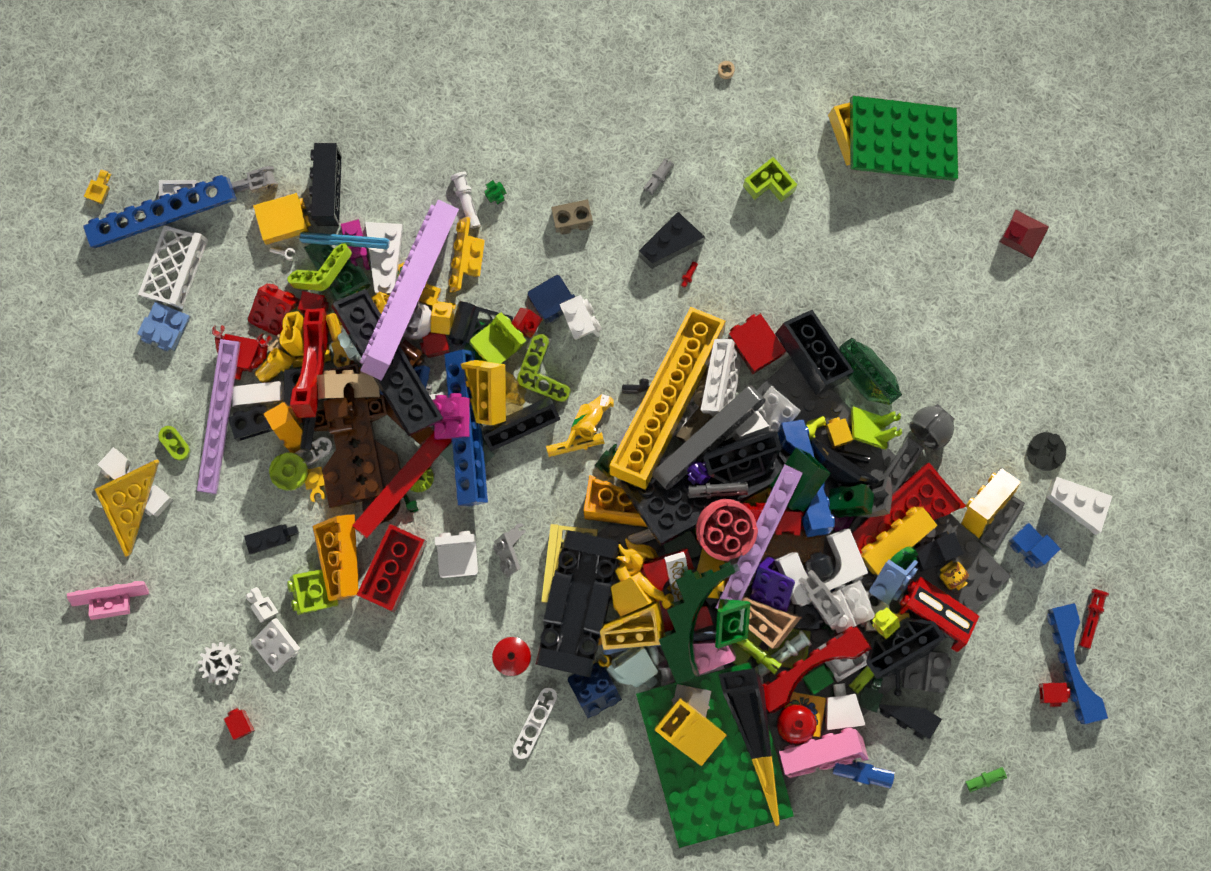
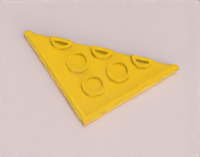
[95,459,159,557]

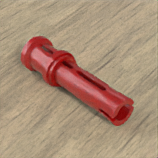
[1079,589,1109,649]

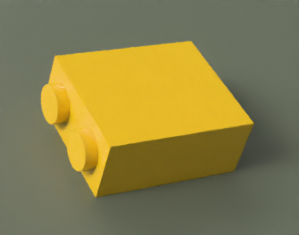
[253,193,311,245]

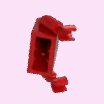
[212,325,272,381]

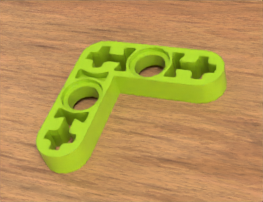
[287,243,352,291]
[517,334,571,402]

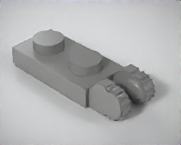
[798,570,845,626]

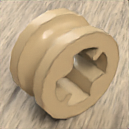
[718,61,735,79]

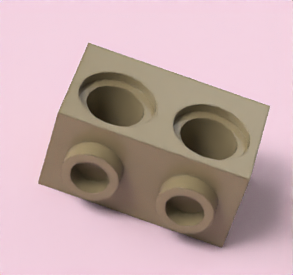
[551,199,593,235]

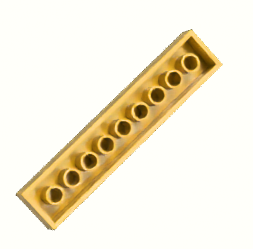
[610,307,725,490]

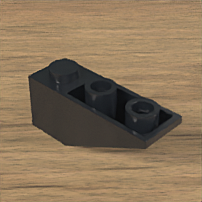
[877,704,942,741]

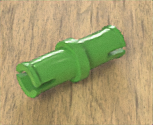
[965,767,1007,793]

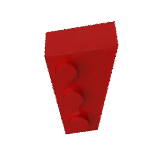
[736,503,802,536]

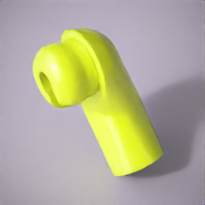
[805,416,826,440]

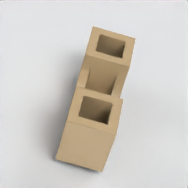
[317,370,380,399]

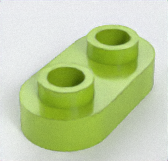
[158,426,191,461]

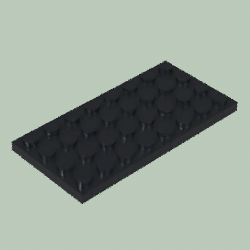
[620,437,787,546]

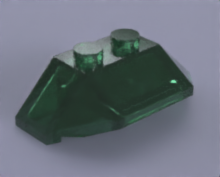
[839,338,902,405]

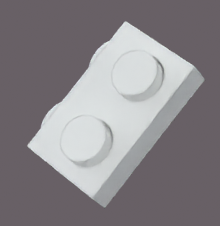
[560,295,602,340]
[435,531,478,578]

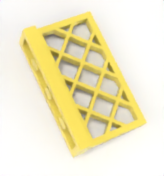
[541,524,598,603]

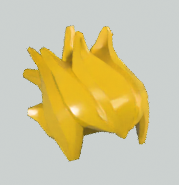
[616,538,658,576]

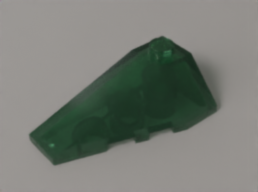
[304,244,371,302]

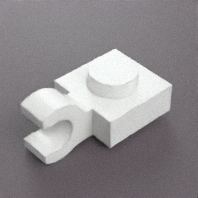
[245,587,279,623]

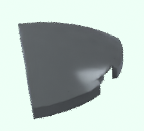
[855,476,892,517]

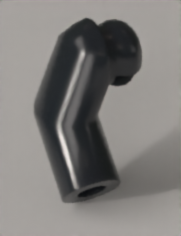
[622,379,650,394]

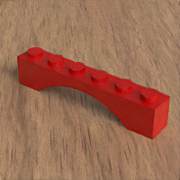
[290,308,329,418]
[762,626,872,714]

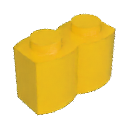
[279,311,304,357]

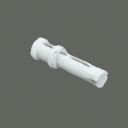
[450,172,481,230]

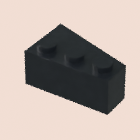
[638,212,705,269]

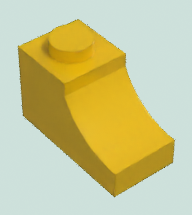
[431,301,456,335]

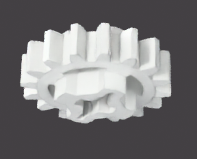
[198,642,242,685]

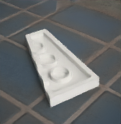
[365,222,403,295]

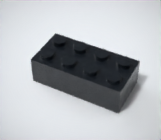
[308,143,342,226]
[775,310,854,396]

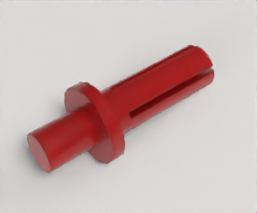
[681,261,698,288]

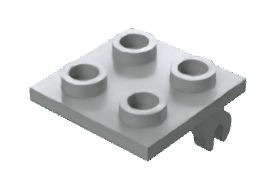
[493,523,526,578]

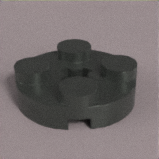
[1027,432,1066,471]

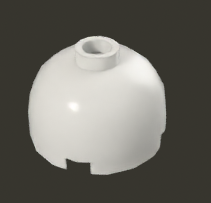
[403,302,431,339]

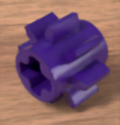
[687,461,711,485]

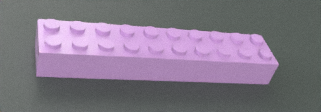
[359,200,459,380]

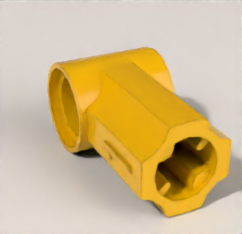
[255,348,293,383]

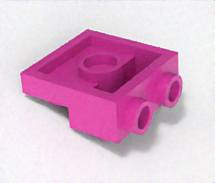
[432,393,469,440]

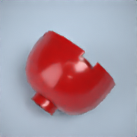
[776,704,817,745]

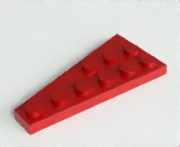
[851,463,966,554]

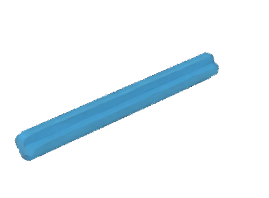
[299,232,390,249]

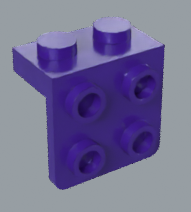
[750,557,795,612]

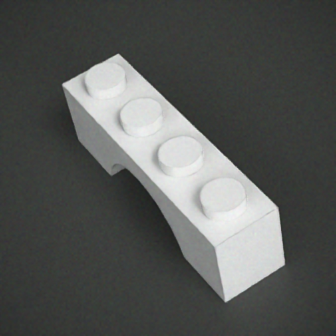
[97,447,173,517]

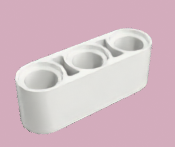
[232,381,284,408]

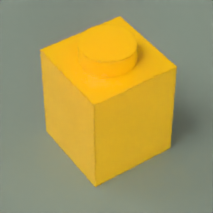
[825,417,853,449]

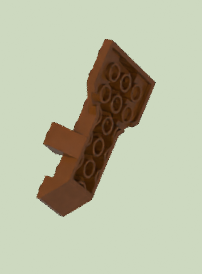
[314,363,401,508]

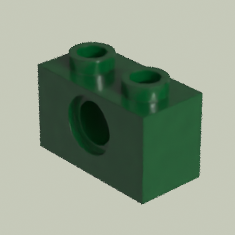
[829,484,874,518]

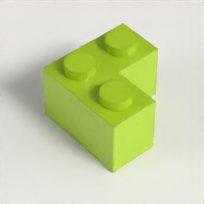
[743,157,798,202]

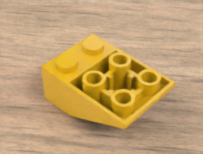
[655,697,726,766]

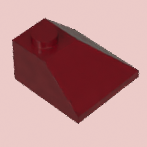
[999,210,1049,259]

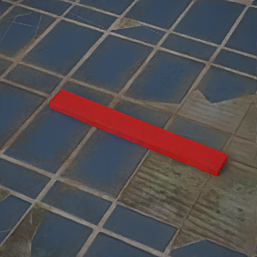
[352,431,452,539]

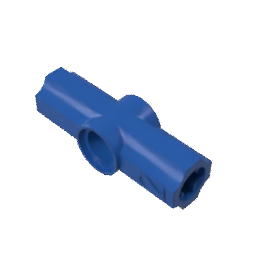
[832,761,895,789]

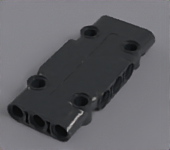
[535,530,621,677]

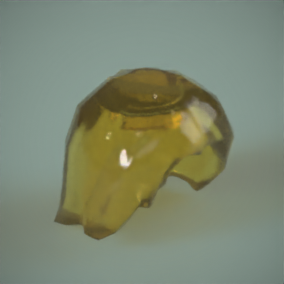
[505,371,527,406]

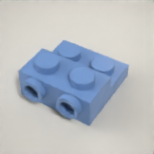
[137,302,190,352]

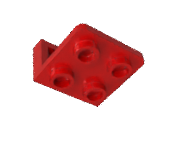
[248,283,300,336]

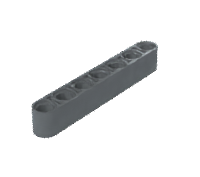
[652,386,766,490]

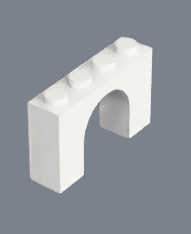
[774,529,868,606]

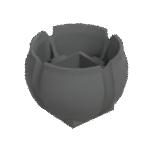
[909,404,955,450]

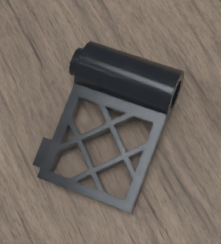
[448,301,513,346]

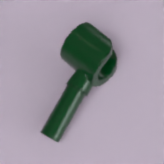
[403,494,419,513]

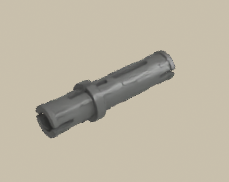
[687,482,748,499]

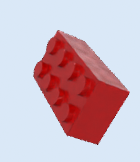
[356,524,427,613]

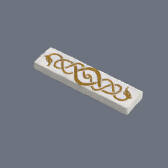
[665,552,688,602]

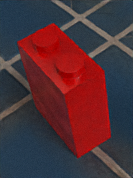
[728,313,786,374]

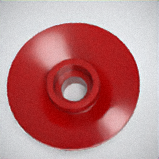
[492,637,531,676]

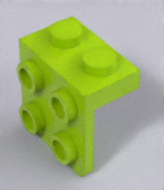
[469,312,527,364]

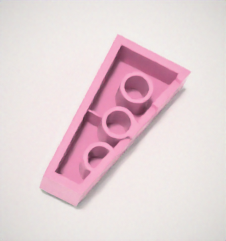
[779,728,869,778]

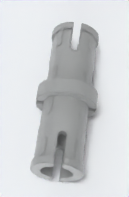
[643,158,674,195]

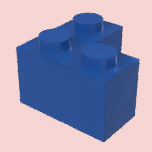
[1009,523,1061,568]

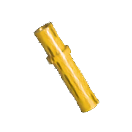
[546,432,605,457]

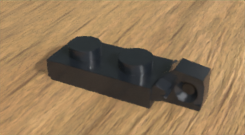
[244,524,299,555]

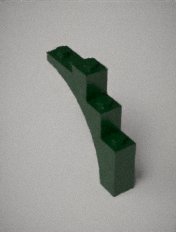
[659,562,740,684]

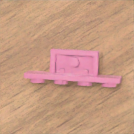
[67,581,149,620]

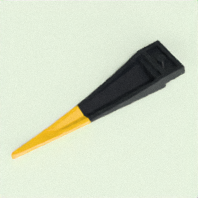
[719,667,780,826]

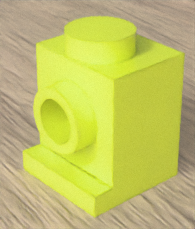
[872,607,900,639]

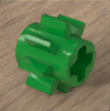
[484,180,507,205]

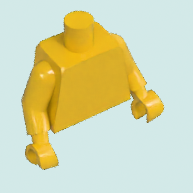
[611,566,674,617]

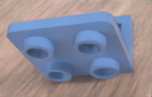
[869,560,918,605]

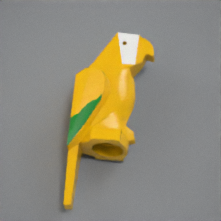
[565,394,614,450]

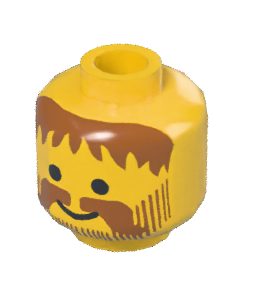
[939,561,969,591]

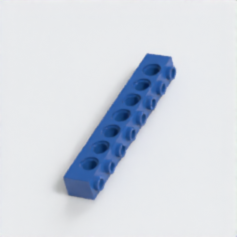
[83,175,237,249]
[445,349,488,506]

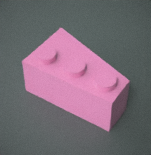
[693,639,736,674]

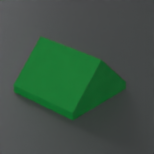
[715,599,751,649]

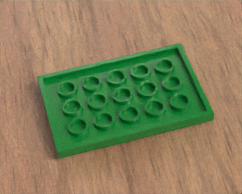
[850,96,958,181]

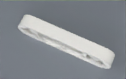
[513,688,557,759]

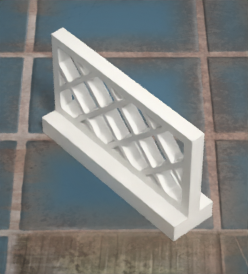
[138,225,208,309]
[701,339,742,417]

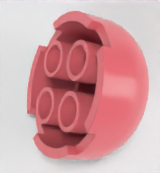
[696,499,758,561]

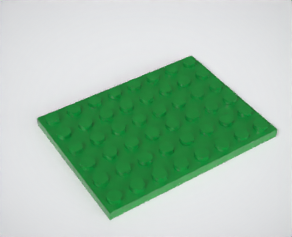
[636,662,794,848]

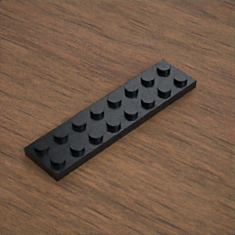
[331,289,443,437]

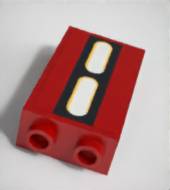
[898,577,979,653]

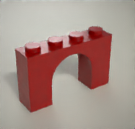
[640,547,713,632]

